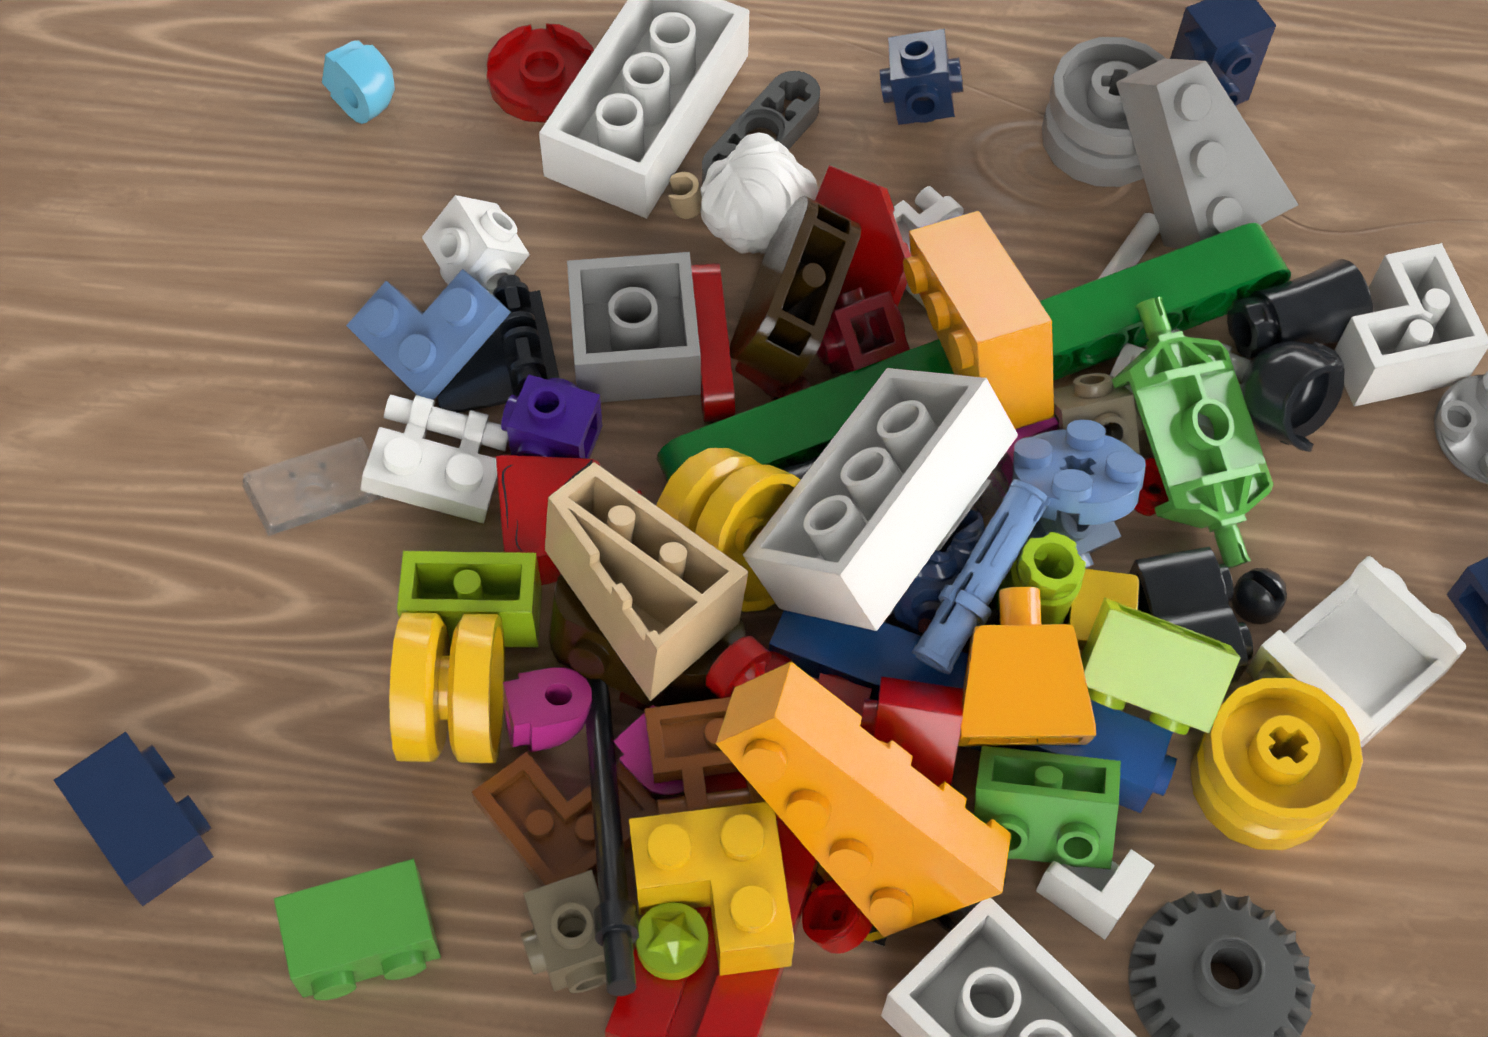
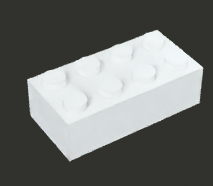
[539,0,749,219]
[743,368,1018,631]
[881,898,1137,1037]

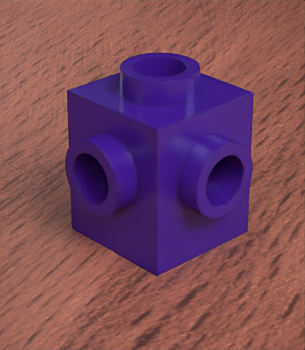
[501,374,603,459]

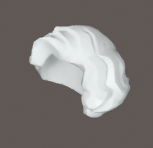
[700,132,818,254]

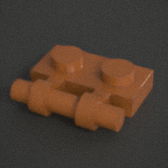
[644,697,766,815]

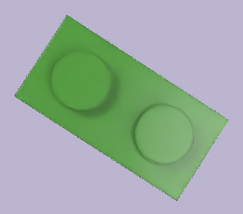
[274,858,441,1000]

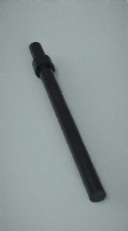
[584,677,639,996]

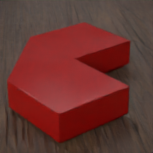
[815,165,911,307]

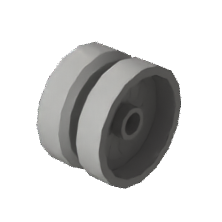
[1042,37,1167,187]

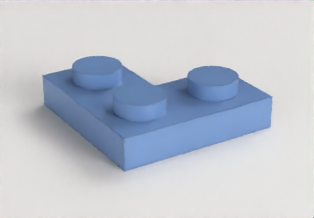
[346,269,511,400]

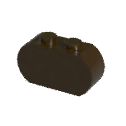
[730,196,861,385]
[549,574,746,707]

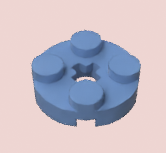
[1012,420,1146,525]

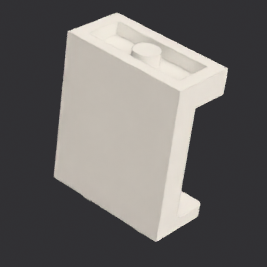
[1246,556,1466,748]

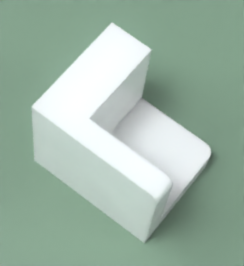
[1036,849,1155,940]

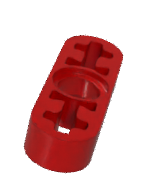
[691,263,735,422]

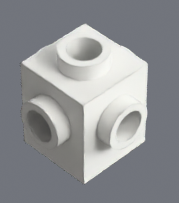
[422,195,530,295]

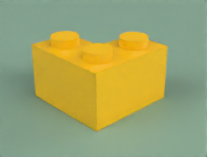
[629,802,795,976]

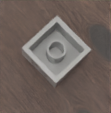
[567,252,701,402]

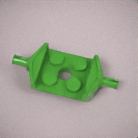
[1112,297,1274,569]

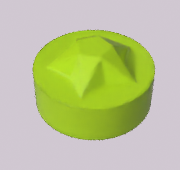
[636,902,708,980]

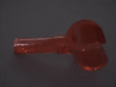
[735,362,812,401]

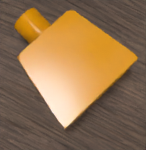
[958,587,1096,746]

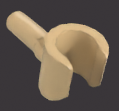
[668,172,702,219]

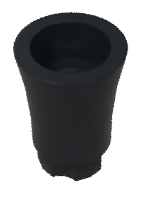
[1227,259,1373,358]

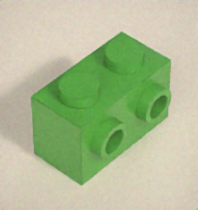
[974,745,1121,870]

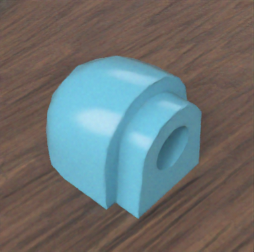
[322,41,395,124]

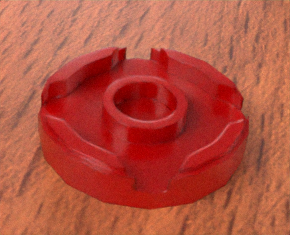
[486,23,594,123]

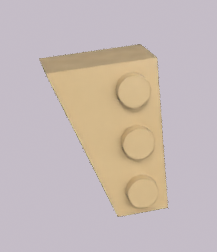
[545,462,748,701]

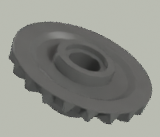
[1128,889,1316,1037]

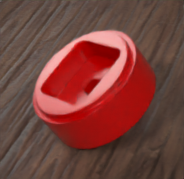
[706,636,771,698]
[802,879,873,954]

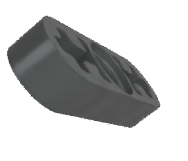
[702,71,820,185]

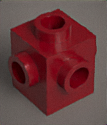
[816,287,910,374]

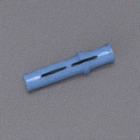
[912,479,1051,674]

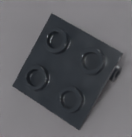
[422,275,559,413]

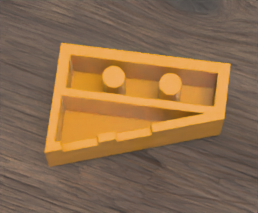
[903,211,1054,429]

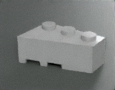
[1116,58,1299,249]

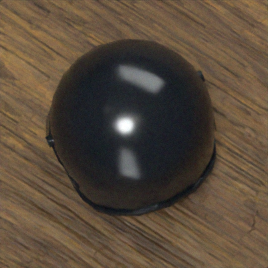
[1240,341,1345,452]

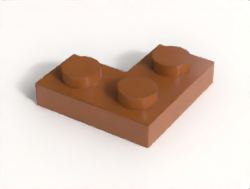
[471,751,658,886]

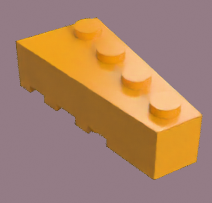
[716,662,1011,937]

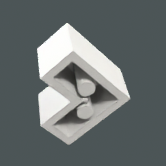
[1334,243,1488,407]

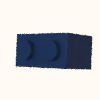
[53,732,214,906]

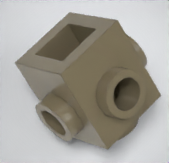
[1054,373,1144,454]
[521,870,606,993]

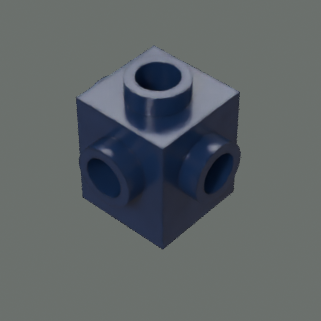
[880,29,964,125]

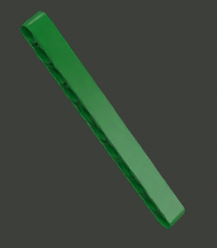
[657,223,1291,482]

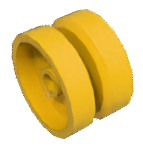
[656,448,801,612]
[389,613,505,763]
[1190,678,1363,850]

